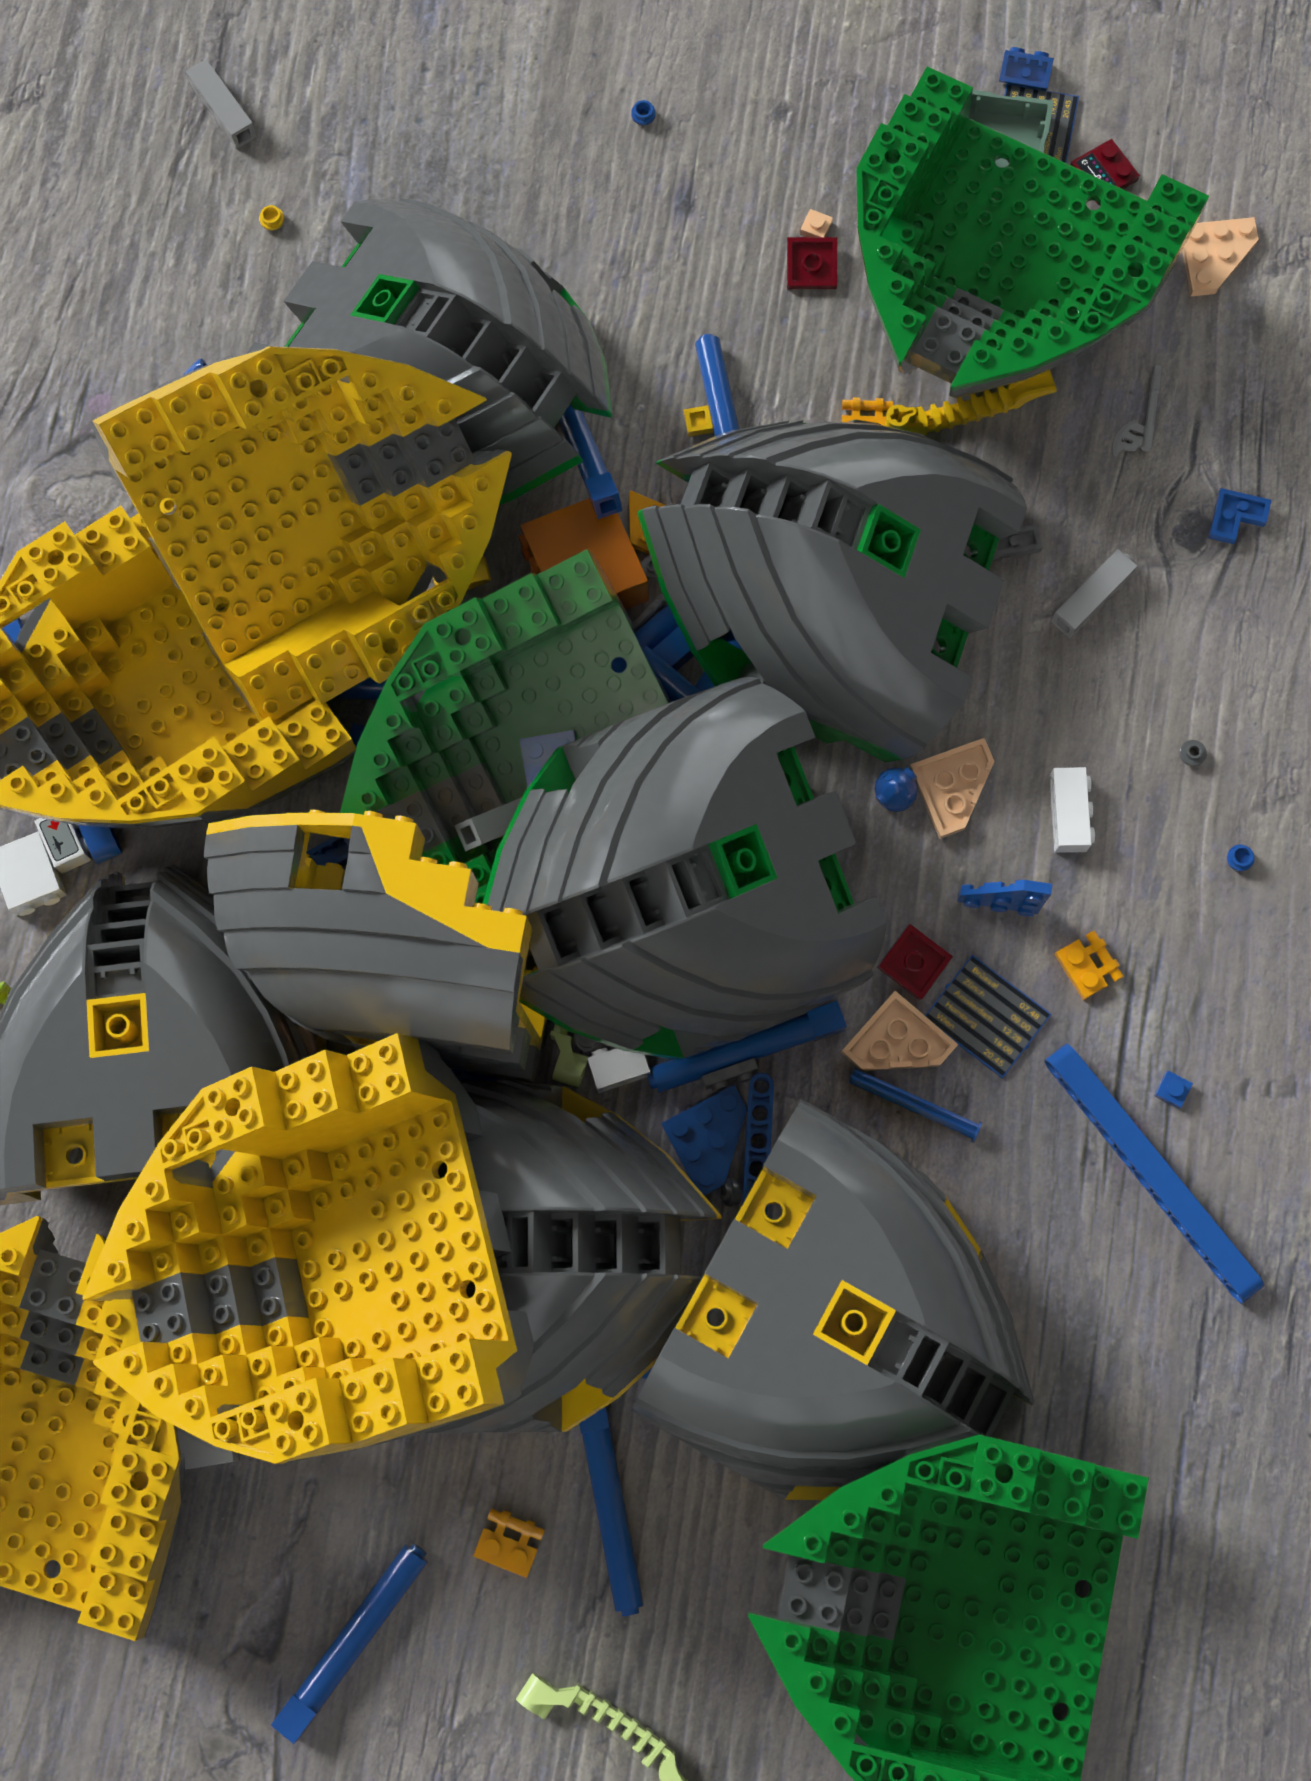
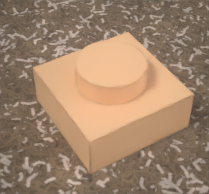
[800,209,833,237]

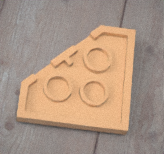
[1182,217,1259,296]
[909,738,995,839]
[841,991,958,1071]

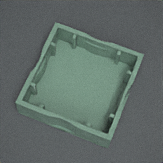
[969,90,1054,168]

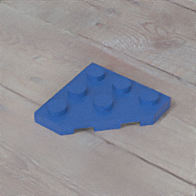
[957,880,1052,916]
[661,1085,747,1196]

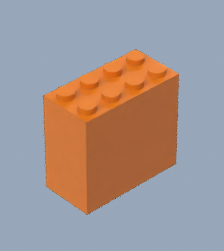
[518,498,649,610]

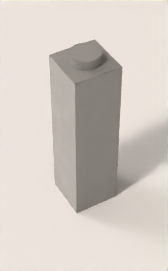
[186,59,257,149]
[1051,549,1137,639]
[455,797,522,851]

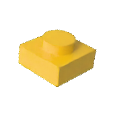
[683,405,713,437]

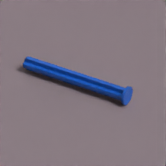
[849,1069,983,1143]

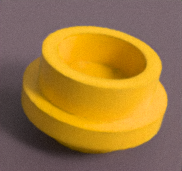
[259,205,285,231]

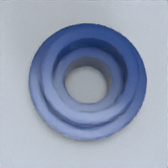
[631,100,656,125]

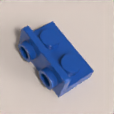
[999,47,1054,90]

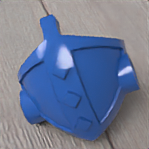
[874,767,918,812]

